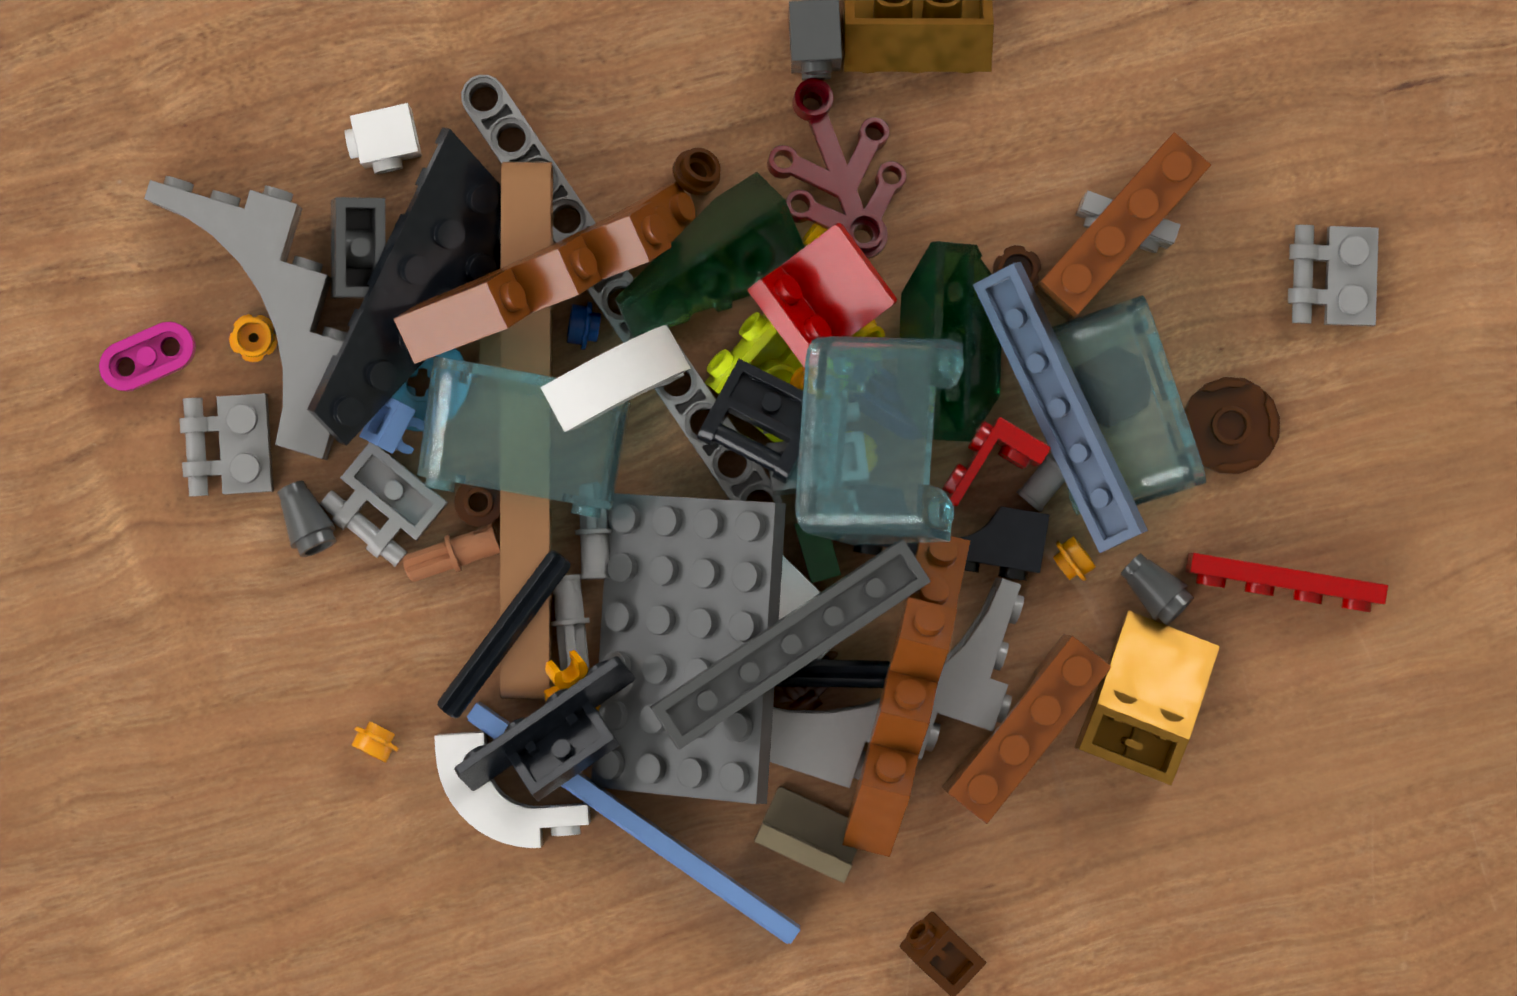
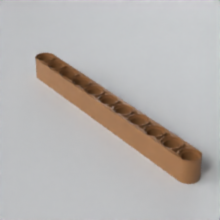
[500,162,553,699]

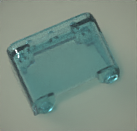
[1052,295,1206,516]
[795,336,964,545]
[417,356,632,518]

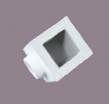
[344,103,422,174]

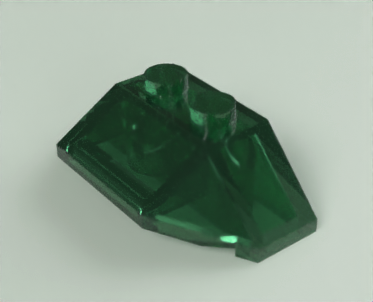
[898,241,1002,442]

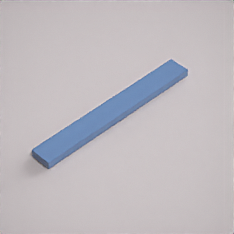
[467,701,801,944]

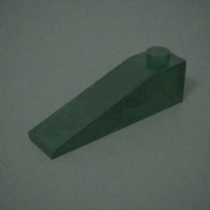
[615,172,804,338]

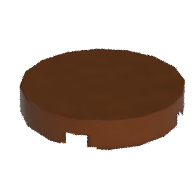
[1182,377,1280,474]

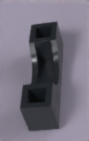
[844,484,1050,581]

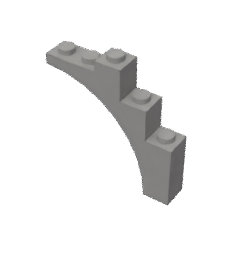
[144,176,347,460]
[770,577,1024,788]

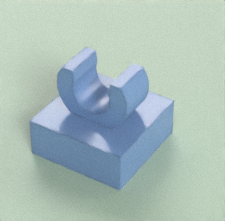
[359,397,426,454]

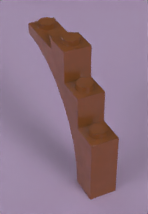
[394,181,699,364]
[842,529,970,857]

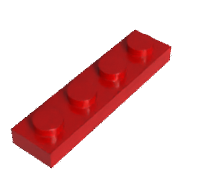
[1185,553,1388,612]

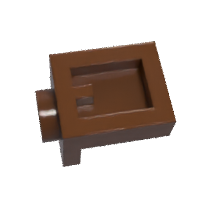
[900,912,987,996]

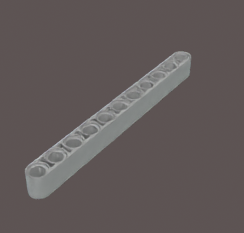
[461,75,782,503]

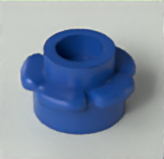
[567,302,601,350]

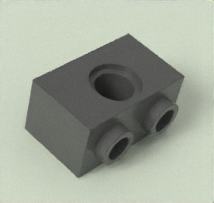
[788,0,842,80]
[331,197,386,298]

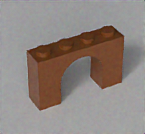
[1034,132,1211,322]
[942,634,1112,824]

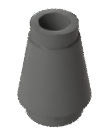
[277,481,337,557]
[1121,553,1194,625]

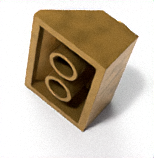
[843,0,994,74]

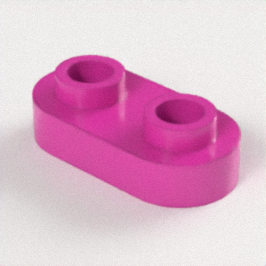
[99,322,196,392]

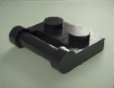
[697,359,827,484]

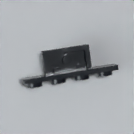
[454,656,635,801]

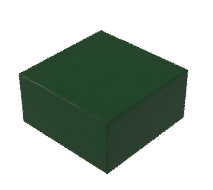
[794,515,841,583]

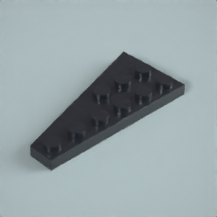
[307,127,501,446]

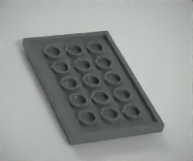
[591,493,786,804]

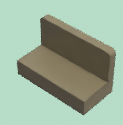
[754,787,858,883]

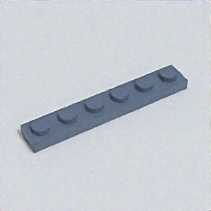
[973,262,1148,553]

